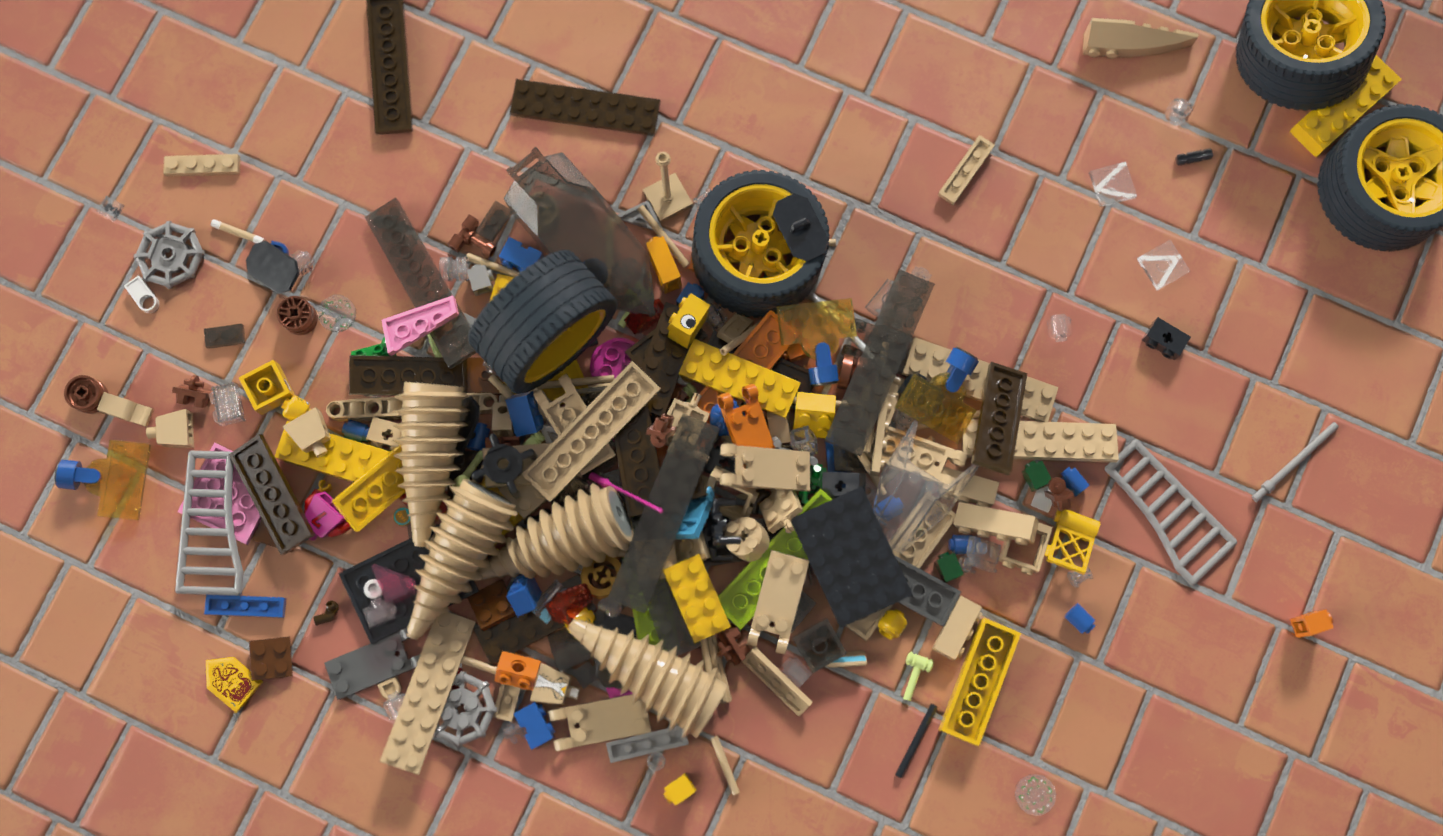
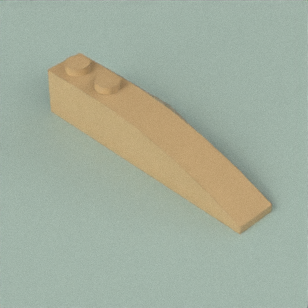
[1083,18,1198,58]

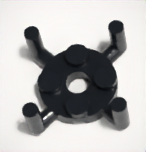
[471,433,538,499]
[706,498,741,562]

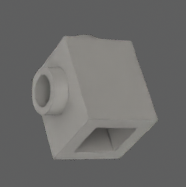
[467,264,494,296]

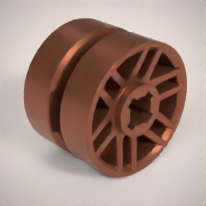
[277,296,318,335]
[837,354,868,393]
[64,375,108,414]

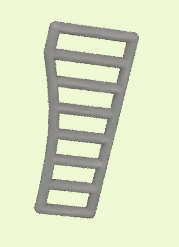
[1105,439,1237,585]
[175,450,244,596]

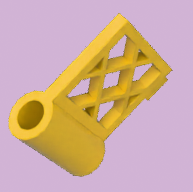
[1044,509,1100,575]

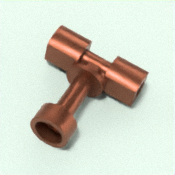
[448,215,497,258]

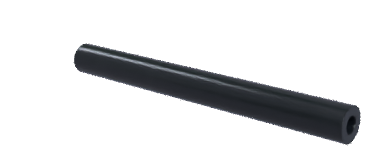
[895,703,938,778]

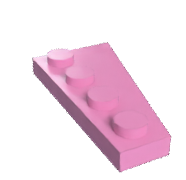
[382,296,459,356]

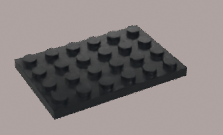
[791,486,913,628]
[338,524,479,644]

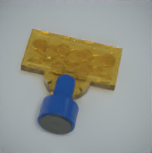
[776,298,857,387]
[894,347,979,444]
[55,440,151,521]

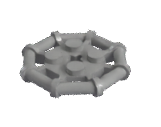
[134,221,205,289]
[434,671,497,747]

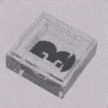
[97,196,124,222]

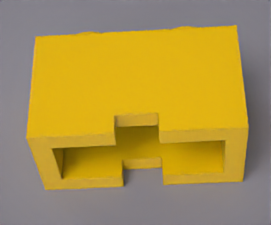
[663,773,696,806]

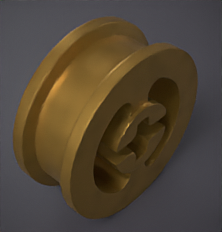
[581,554,627,600]

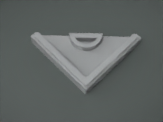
[617,200,663,230]

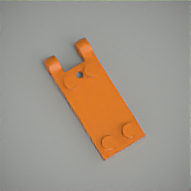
[717,384,775,469]

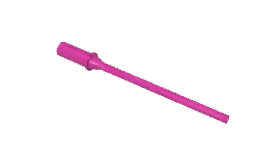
[589,472,664,513]

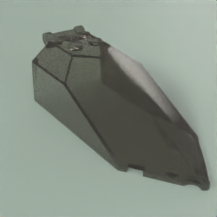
[504,147,656,317]

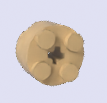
[725,517,770,562]

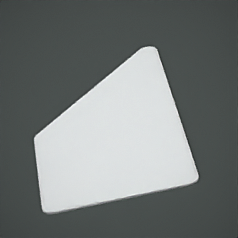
[1031,486,1052,513]

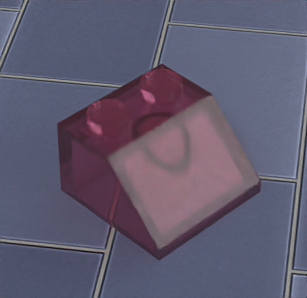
[371,564,416,604]

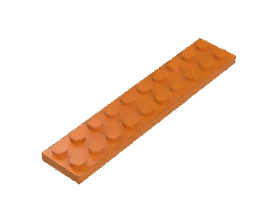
[656,310,800,467]

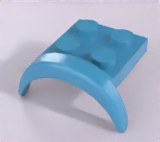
[663,486,715,539]

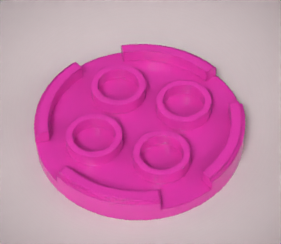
[590,338,635,384]

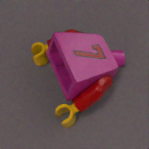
[304,480,352,541]

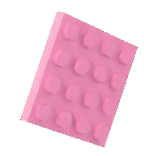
[177,443,261,545]

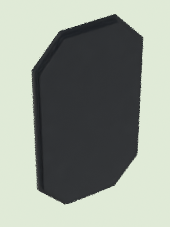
[773,193,829,262]
[246,241,300,294]
[453,396,480,464]
[595,615,637,688]

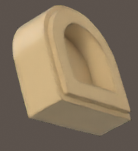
[377,676,402,699]

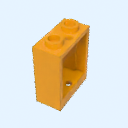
[646,236,682,294]

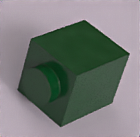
[1022,460,1052,492]
[934,552,964,583]

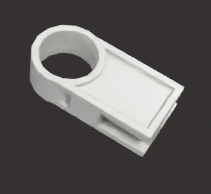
[124,275,159,313]

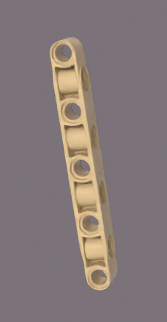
[326,393,499,422]

